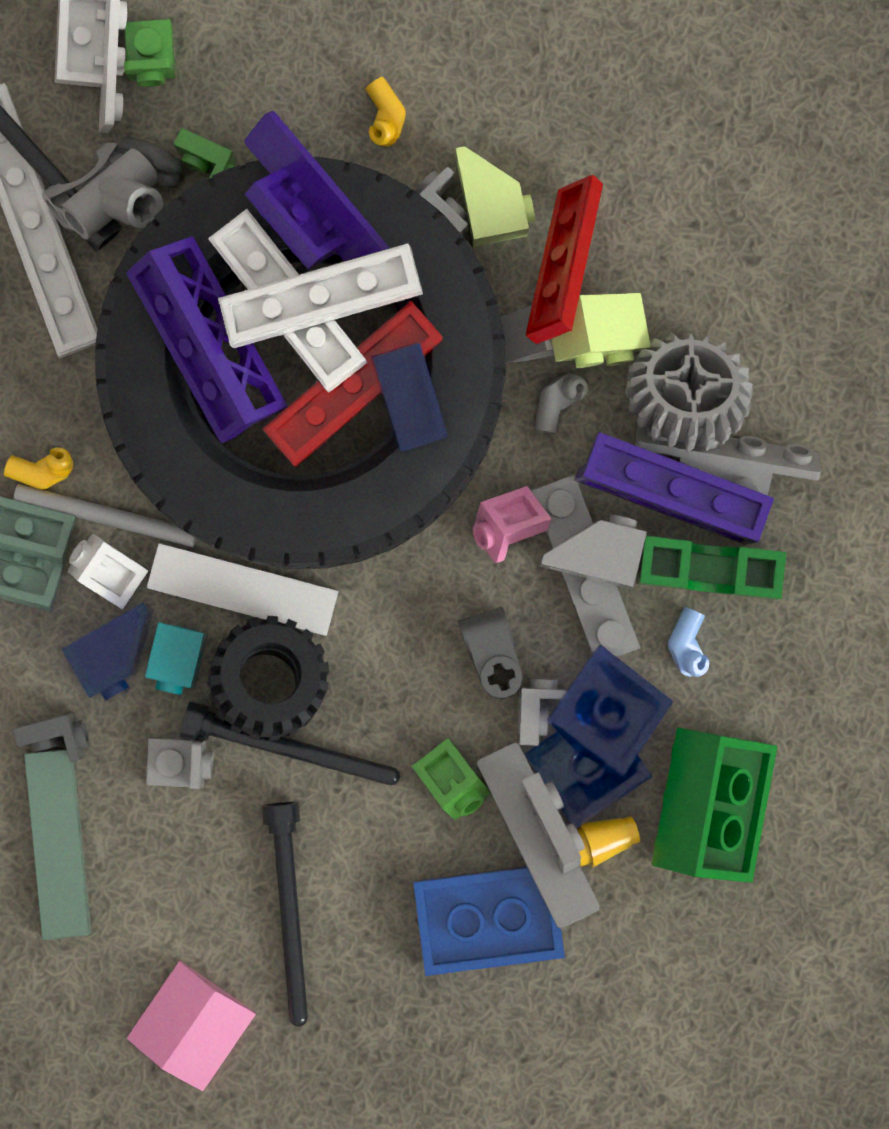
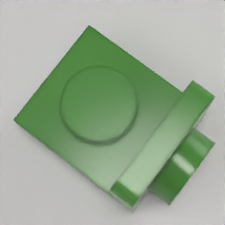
[124,19,176,87]
[174,128,236,178]
[412,738,490,820]

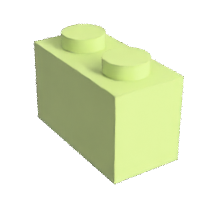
[551,293,651,368]

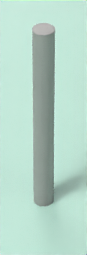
[13,484,196,547]

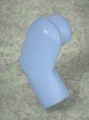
[668,606,709,677]

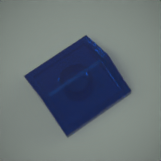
[547,645,674,777]
[524,702,653,829]

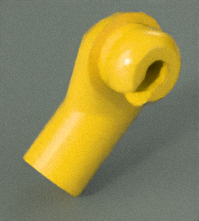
[4,447,73,490]

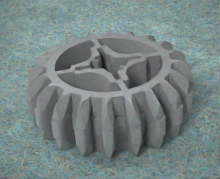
[625,330,753,453]

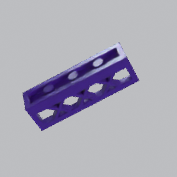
[126,236,288,443]
[574,432,774,545]

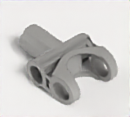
[42,142,164,240]

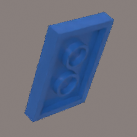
[413,866,565,976]

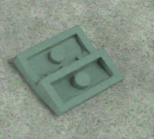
[0,496,76,612]

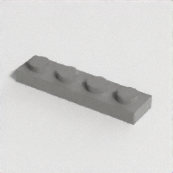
[531,474,640,665]

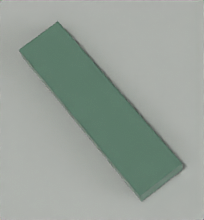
[24,749,91,940]

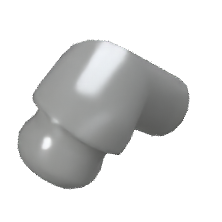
[534,374,588,434]

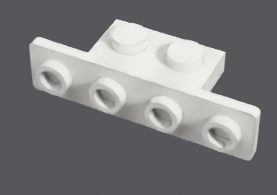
[54,0,127,133]

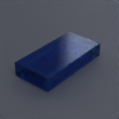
[371,342,448,452]

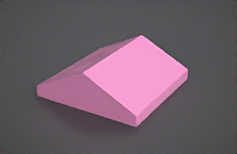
[126,960,256,1091]

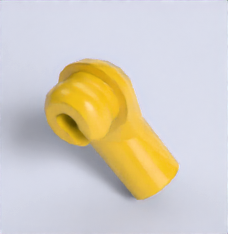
[365,77,406,147]

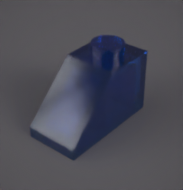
[61,603,153,701]

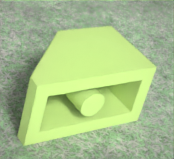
[455,146,535,247]

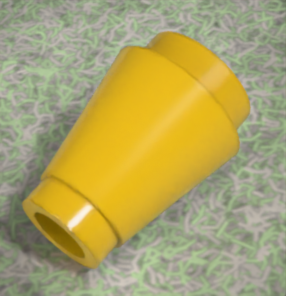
[576,816,640,868]

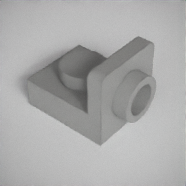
[416,167,469,238]
[517,679,568,746]
[146,738,214,789]

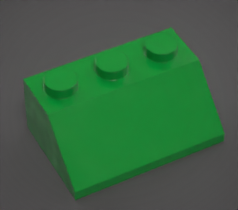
[651,727,778,883]

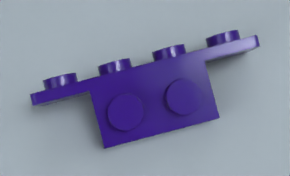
[244,111,390,270]

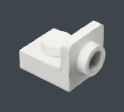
[67,534,148,609]

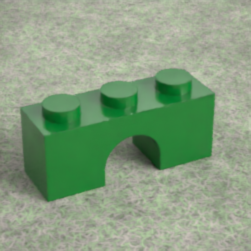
[636,536,787,600]

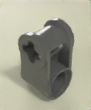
[458,607,523,699]

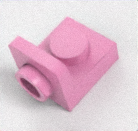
[473,486,551,563]

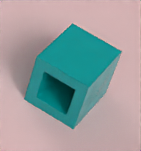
[145,622,208,695]

